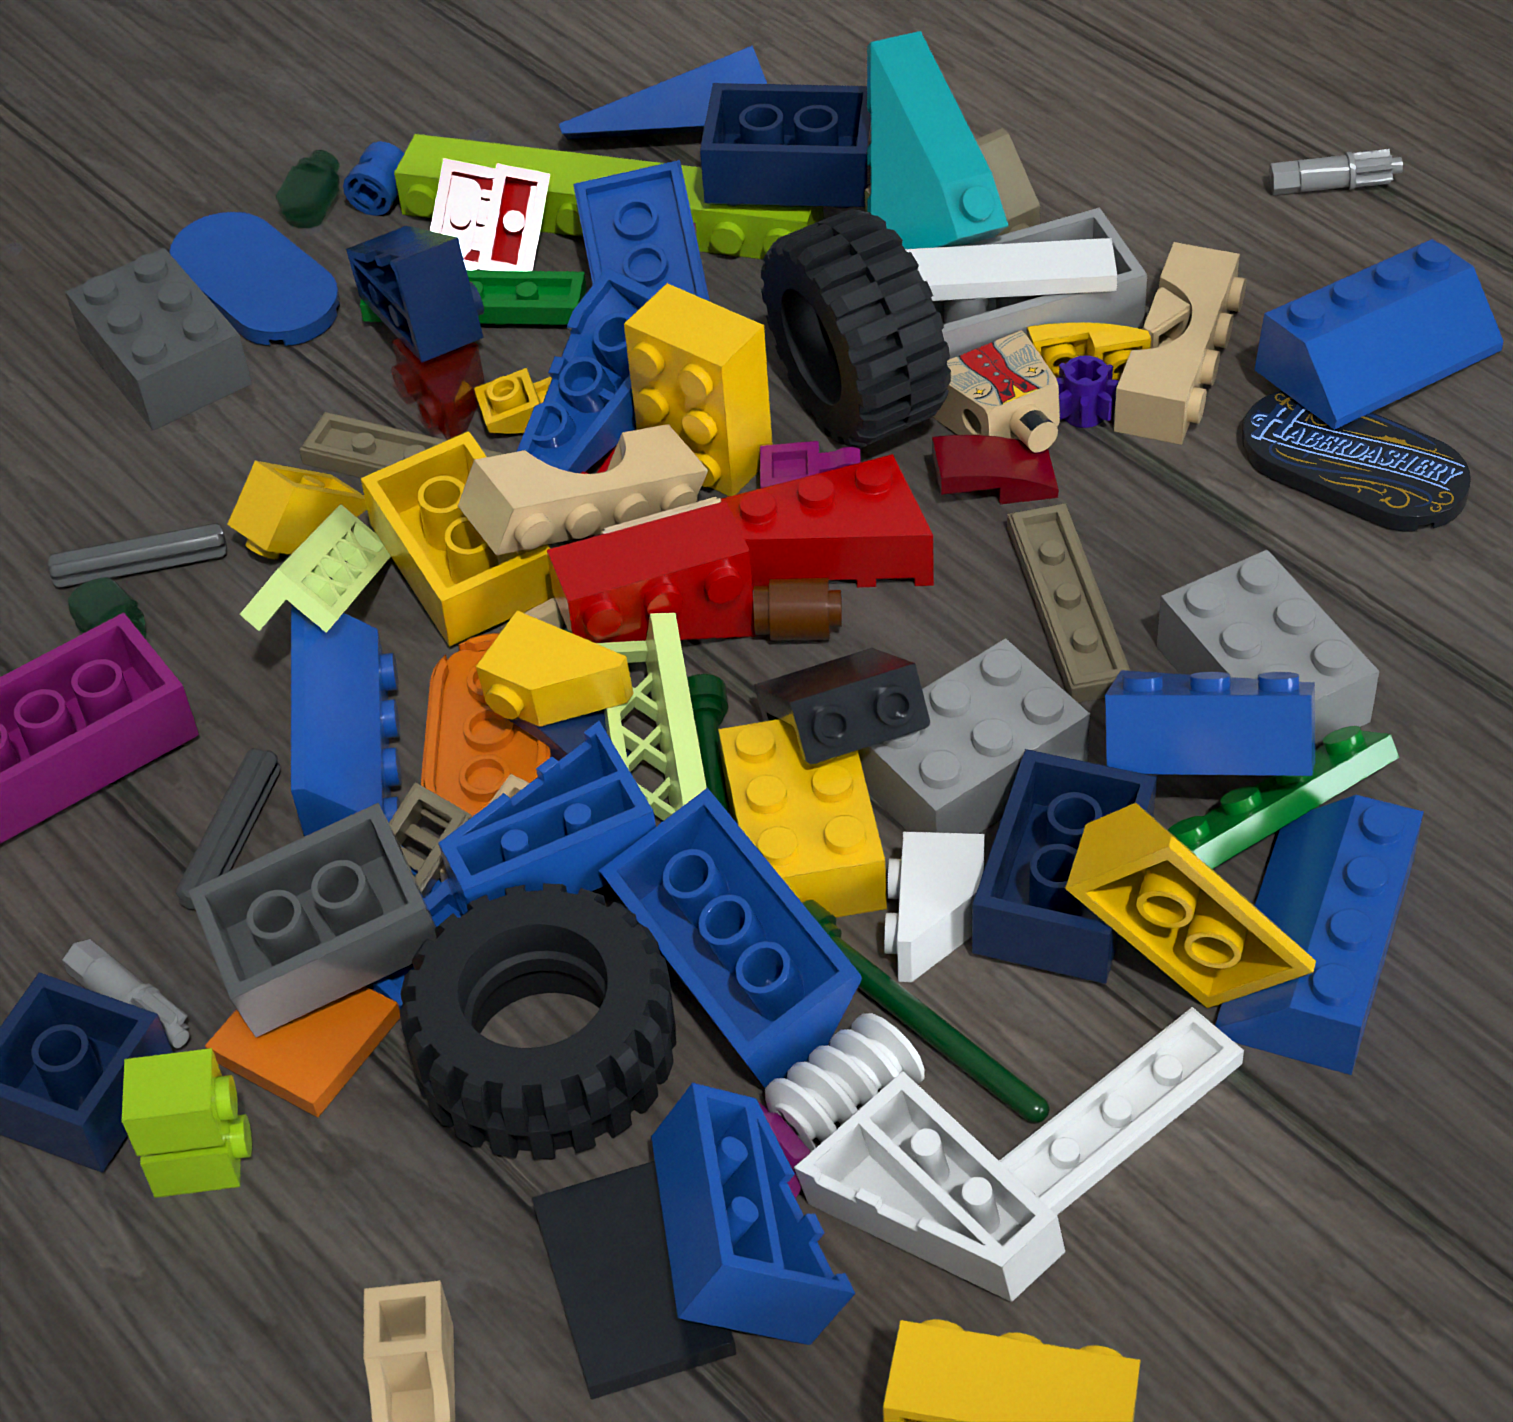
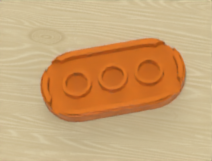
[421,633,552,829]

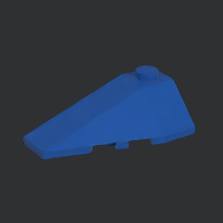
[559,45,767,139]
[516,267,657,474]

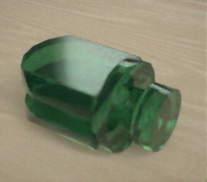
[276,150,340,229]
[68,577,147,639]

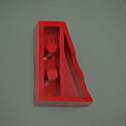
[721,454,934,590]
[547,501,756,643]

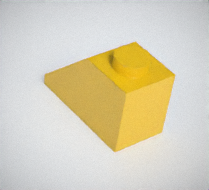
[227,461,367,559]
[476,610,634,727]

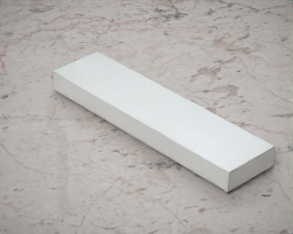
[905,238,1117,301]
[999,1007,1244,1215]

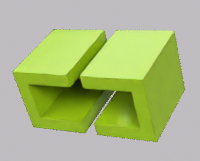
[122,1048,252,1198]

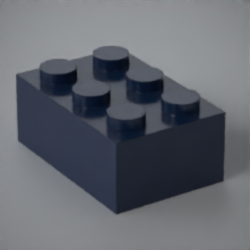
[700,83,871,208]
[972,749,1157,984]

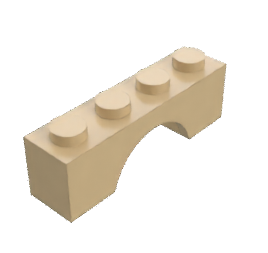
[1114,242,1246,445]
[458,424,708,555]
[364,1280,455,1422]

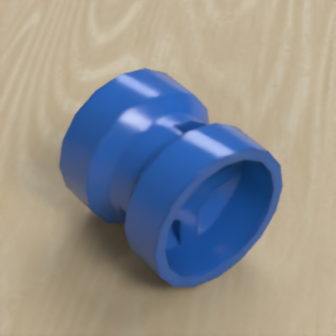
[343,141,404,216]

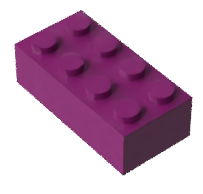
[0,612,199,844]

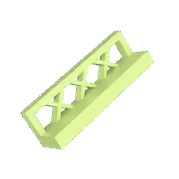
[239,504,391,633]
[596,613,707,821]

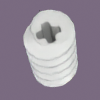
[765,1013,925,1152]

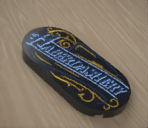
[1242,391,1471,531]

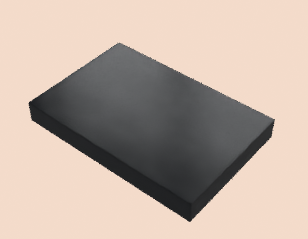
[532,1161,737,1400]

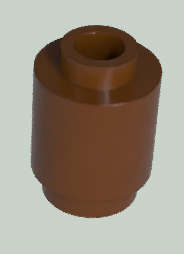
[754,578,842,641]

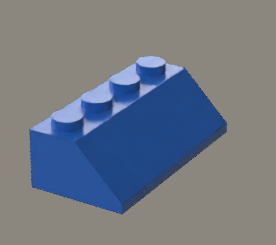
[1254,239,1504,430]
[291,604,402,837]
[599,788,862,1088]
[1215,795,1424,1075]

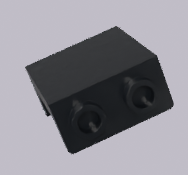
[754,648,930,764]

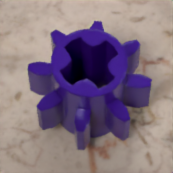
[1056,356,1119,428]

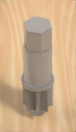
[1269,149,1403,196]
[62,939,189,1048]

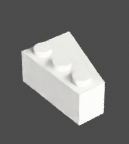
[794,1071,1065,1302]

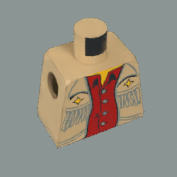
[933,330,1060,452]

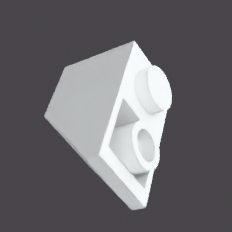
[885,832,984,982]

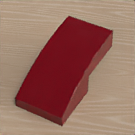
[932,435,1059,505]

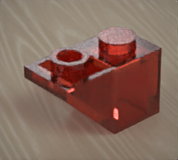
[391,338,485,440]

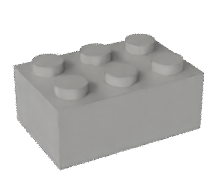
[1157,550,1379,748]
[858,638,1090,834]

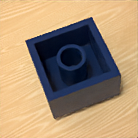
[0,972,173,1173]

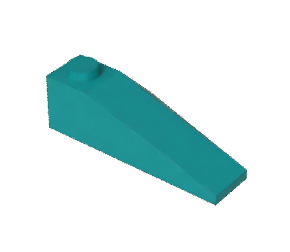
[867,31,1009,249]

